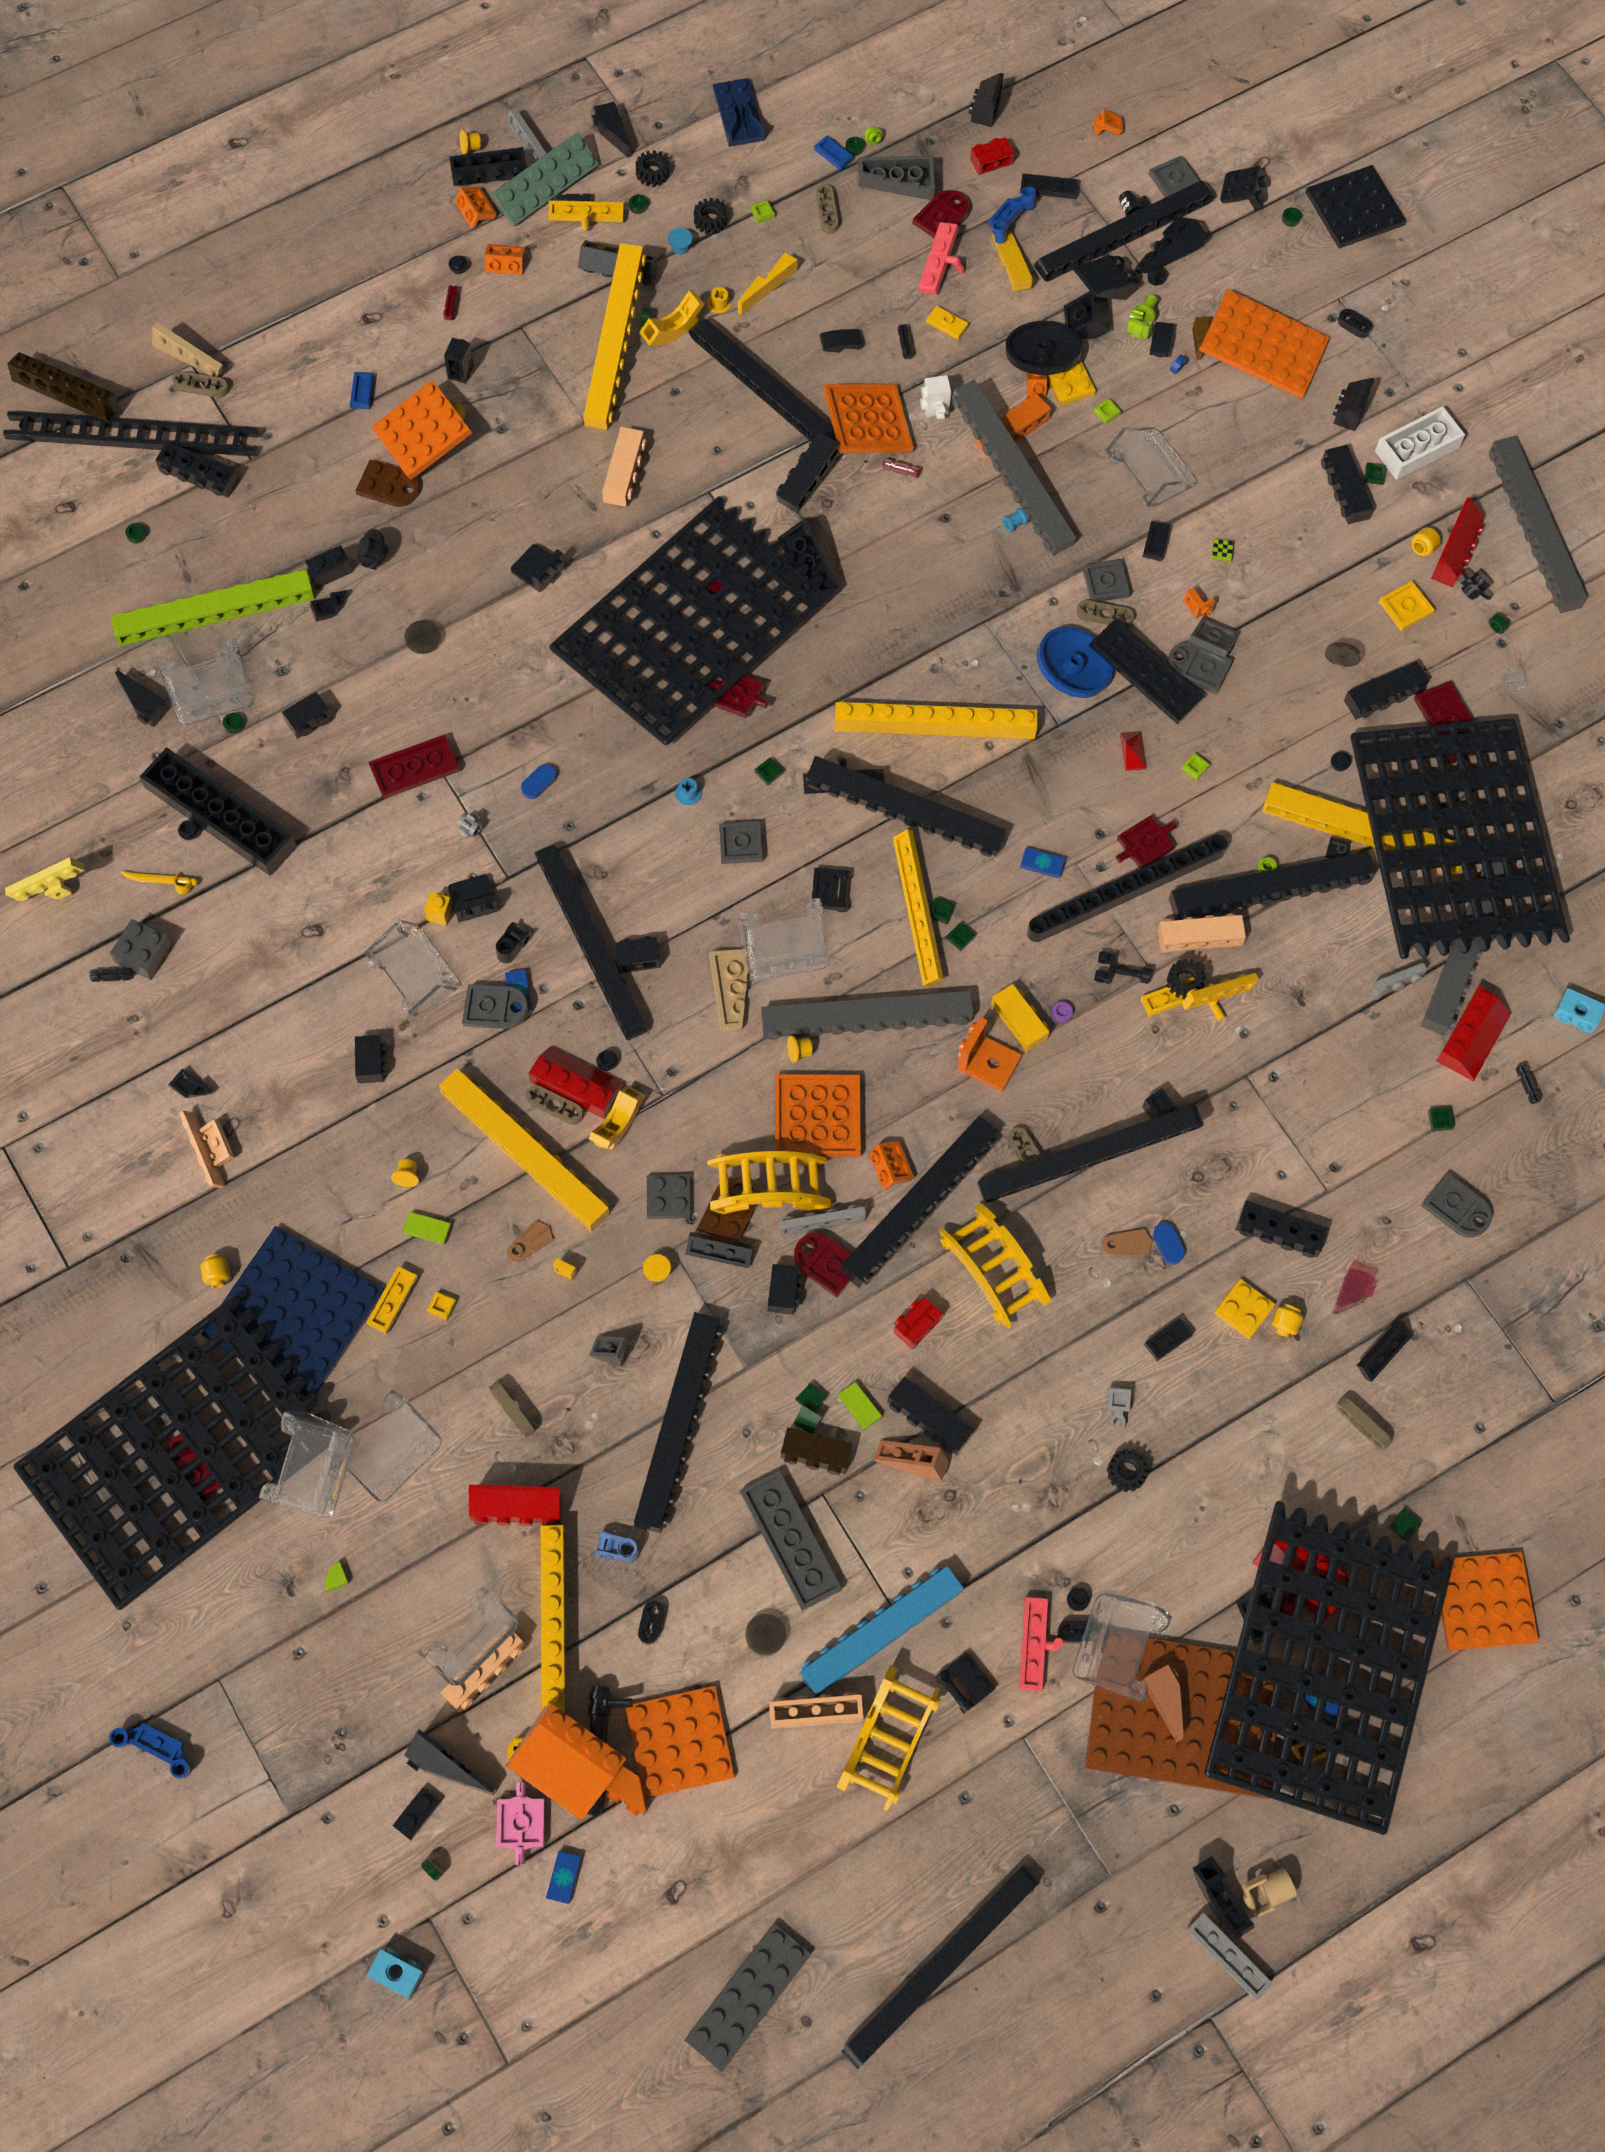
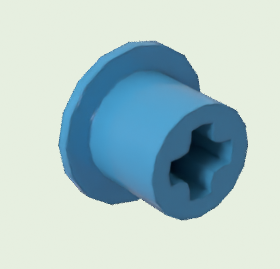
[668,228,692,255]
[675,778,702,806]

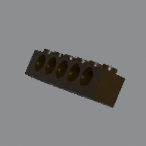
[7,352,119,422]

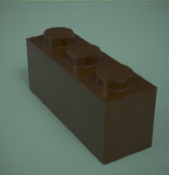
[780,1427,852,1475]

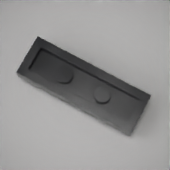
[1020,173,1078,199]
[685,1232,754,1269]
[1357,1319,1412,1382]

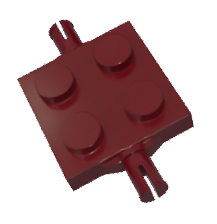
[706,676,769,718]
[1115,816,1176,869]

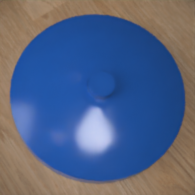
[1037,626,1113,698]

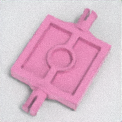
[496,1782,544,1865]

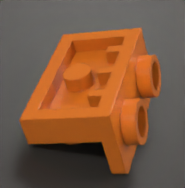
[455,187,497,228]
[484,244,525,275]
[869,1140,914,1190]

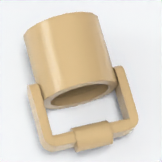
[1242,1868,1297,1918]

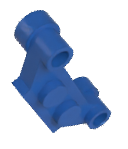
[989,187,1036,244]
[109,1722,191,1779]

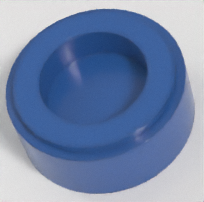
[1169,355,1187,374]

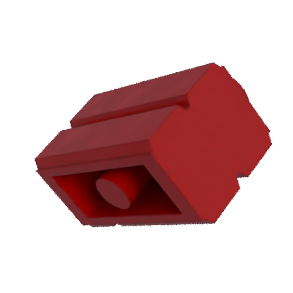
[970,137,1014,175]
[893,1297,943,1350]

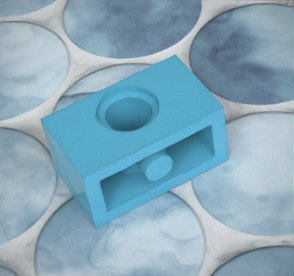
[1553,988,1605,1033]
[366,1948,424,2000]

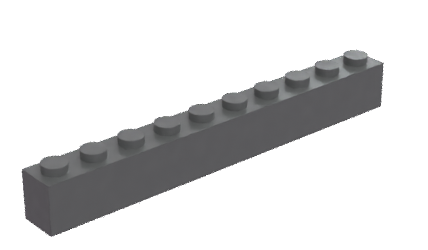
[952,379,1076,556]
[1489,436,1587,613]
[1420,861,1516,1036]
[761,991,973,1040]

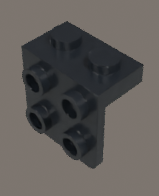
[1220,166,1269,211]
[510,544,565,592]
[448,875,498,923]

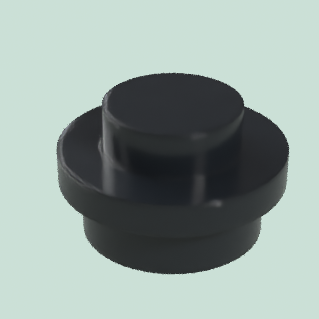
[448,256,468,274]
[1148,266,1166,286]
[1330,752,1351,772]
[178,820,199,840]
[596,1050,618,1071]
[1067,1588,1089,1612]

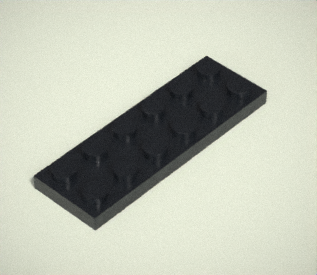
[1089,618,1205,725]

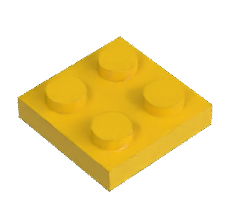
[1046,361,1096,406]
[1379,581,1435,632]
[1214,1279,1276,1339]

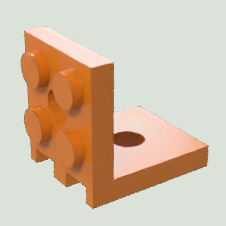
[957,1017,1022,1092]

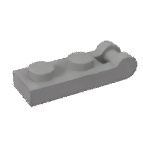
[1370,962,1427,1000]

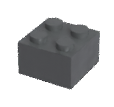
[110,919,172,980]

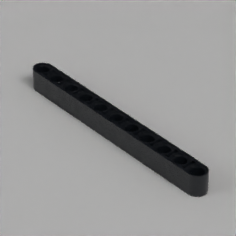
[1034,180,1215,282]
[689,318,842,459]
[1027,835,1227,942]
[535,844,647,1041]
[977,1104,1204,1203]
[841,1865,1040,2070]

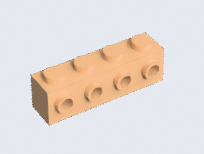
[602,427,647,507]
[1157,914,1246,953]
[440,1625,525,1713]
[769,1692,863,1729]

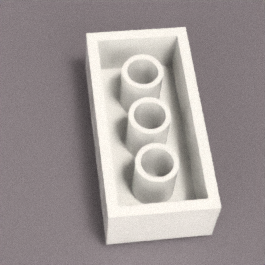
[1375,406,1465,480]

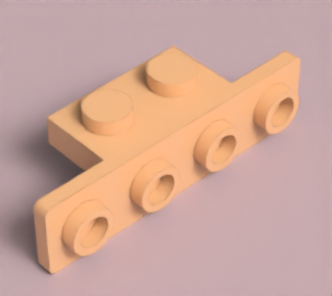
[180,1111,234,1188]

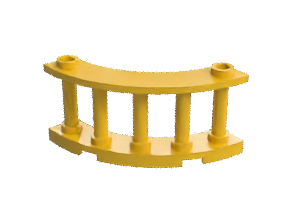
[707,1151,831,1215]
[939,1203,1052,1329]
[837,1665,941,1811]

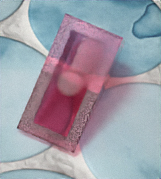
[1332,1268,1376,1314]

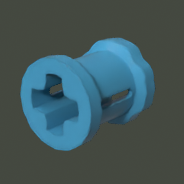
[1002,508,1028,532]

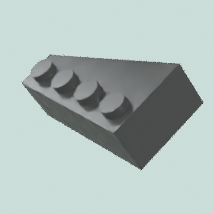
[857,155,935,200]

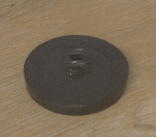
[405,620,441,654]
[1325,643,1362,667]
[745,1614,786,1656]

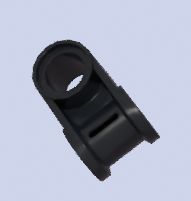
[496,922,532,963]

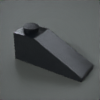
[591,101,631,158]
[115,670,169,727]

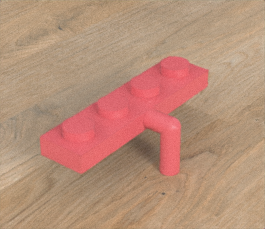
[918,222,965,295]
[1019,1597,1063,1692]

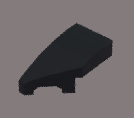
[310,590,347,622]
[168,1068,213,1099]

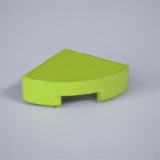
[325,1561,349,1593]

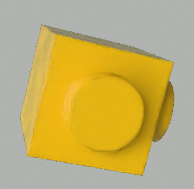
[424,892,453,926]

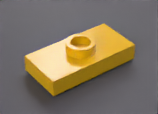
[926,306,969,340]

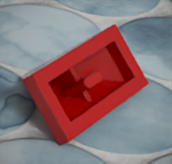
[1120,732,1146,771]

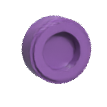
[1051,1001,1073,1023]

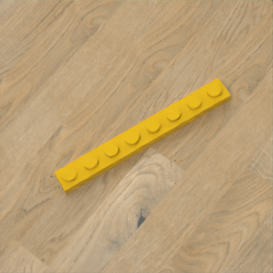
[893,829,944,987]

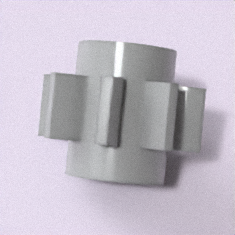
[457,812,482,838]

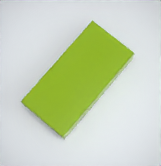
[402,1212,451,1245]
[837,1382,882,1431]

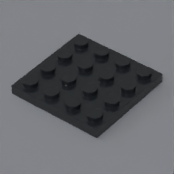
[1305,165,1406,249]

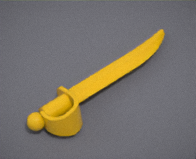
[121,871,198,895]

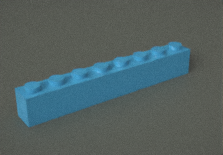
[799,1566,964,1698]

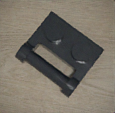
[811,867,851,912]
[935,1652,996,1714]

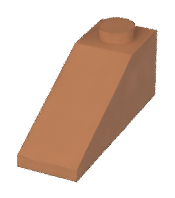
[874,1440,949,1481]
[1141,1665,1184,1743]

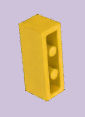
[991,984,1049,1053]

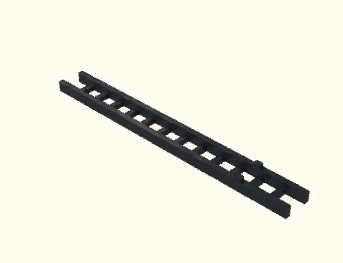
[3,411,259,457]

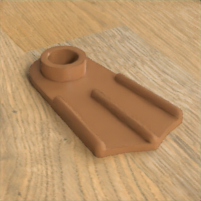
[507,1220,554,1262]
[1102,1229,1152,1255]

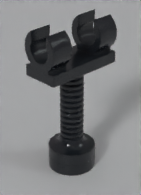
[1094,951,1152,984]

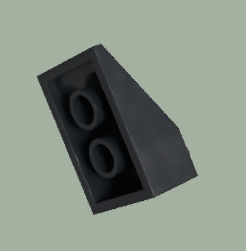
[1073,255,1140,300]

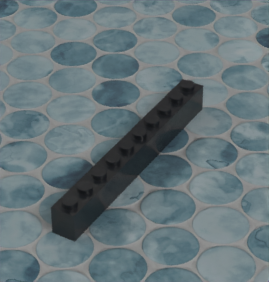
[805,756,1006,857]
[1169,851,1376,920]
[840,1116,999,1288]
[634,1312,723,1533]

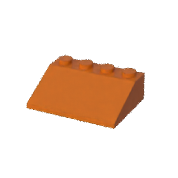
[506,1704,626,1820]

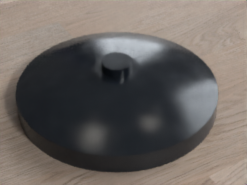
[1005,321,1082,375]

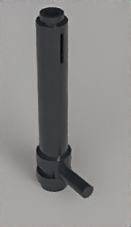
[587,1686,633,1816]

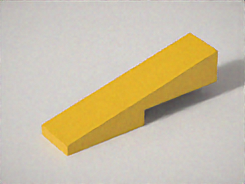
[992,230,1032,292]
[738,253,798,315]

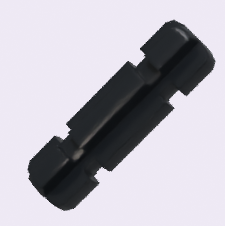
[554,193,591,201]
[898,324,914,359]
[89,968,132,982]
[1516,1064,1542,1104]

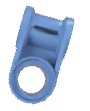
[594,1532,639,1563]

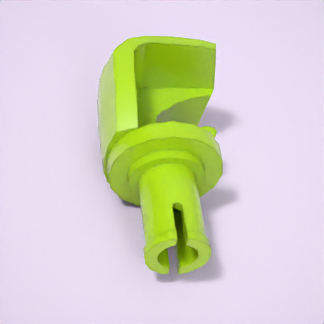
[1126,294,1158,339]

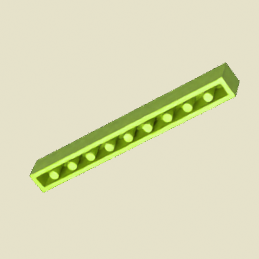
[110,570,314,647]

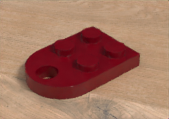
[912,190,969,238]
[794,1233,851,1298]
[164,1435,222,1498]

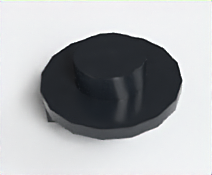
[358,529,388,570]
[1457,569,1493,601]

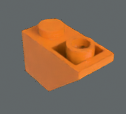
[605,1766,646,1816]

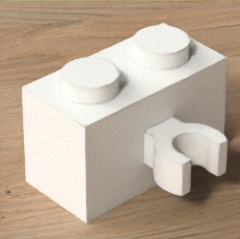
[920,375,951,420]

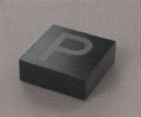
[1325,836,1351,858]

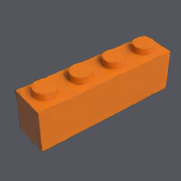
[976,393,1051,458]

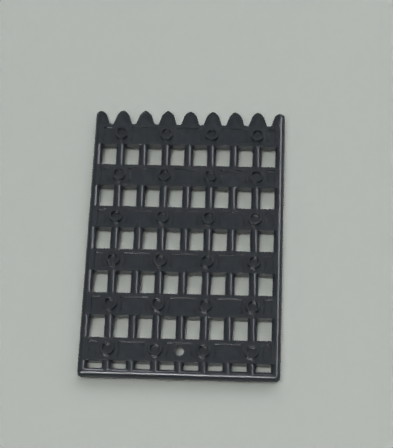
[549,496,837,746]
[1350,718,1570,959]
[13,1295,344,1610]
[1204,1501,1454,1835]

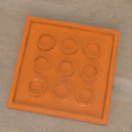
[371,379,472,481]
[823,384,914,453]
[775,1074,861,1157]
[1434,1552,1539,1651]
[626,1686,734,1799]

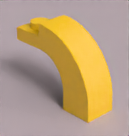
[639,290,704,346]
[589,1085,645,1150]

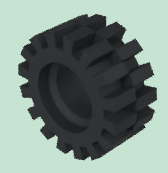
[635,150,669,187]
[694,198,727,235]
[1167,959,1206,1000]
[1107,1449,1149,1492]

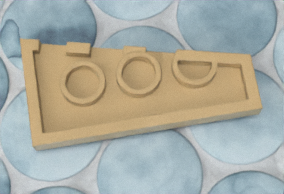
[152,322,223,377]
[709,949,751,1031]

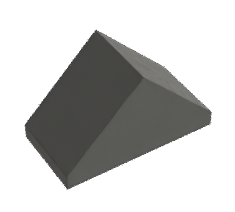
[589,1336,629,1367]

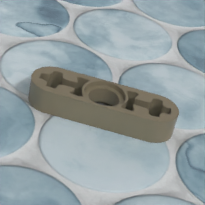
[816,184,838,234]
[172,371,229,398]
[1076,600,1134,628]
[526,1085,583,1125]
[1008,1127,1042,1164]
[488,1381,535,1438]
[1336,1397,1392,1451]

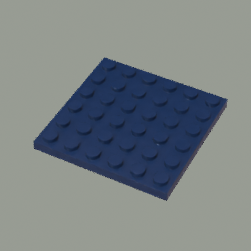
[201,1226,384,1397]

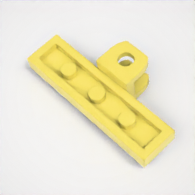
[5,857,85,901]

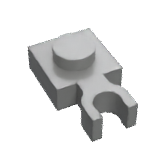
[1107,1388,1131,1427]

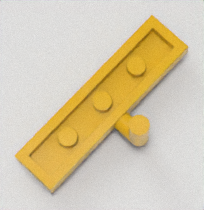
[548,200,624,231]
[1181,973,1259,1022]

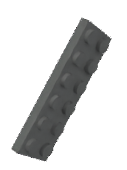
[740,1470,842,1611]
[684,1923,811,2072]

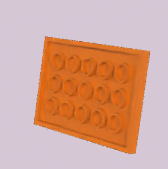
[1199,288,1330,399]

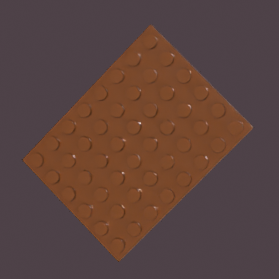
[1085,1630,1281,1799]

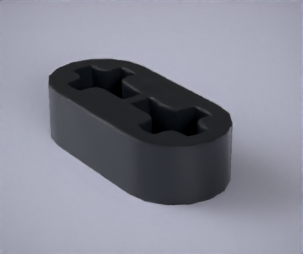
[1338,309,1372,338]
[638,1601,664,1645]
[1057,1621,1101,1644]

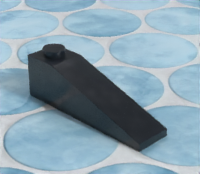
[1134,217,1208,273]
[778,517,841,590]
[404,1729,496,1796]

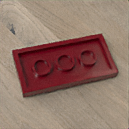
[1414,681,1480,764]
[368,734,460,799]

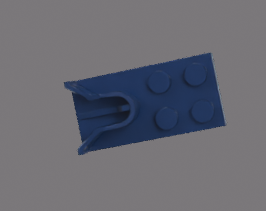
[713,78,765,147]

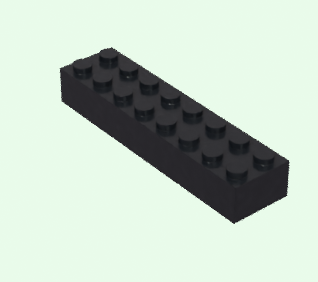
[140,747,296,876]

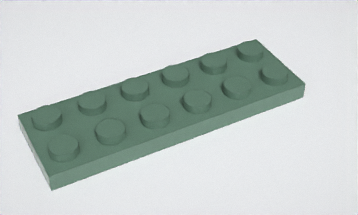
[491,131,599,226]

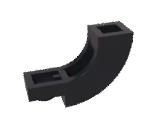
[1192,1856,1255,1940]

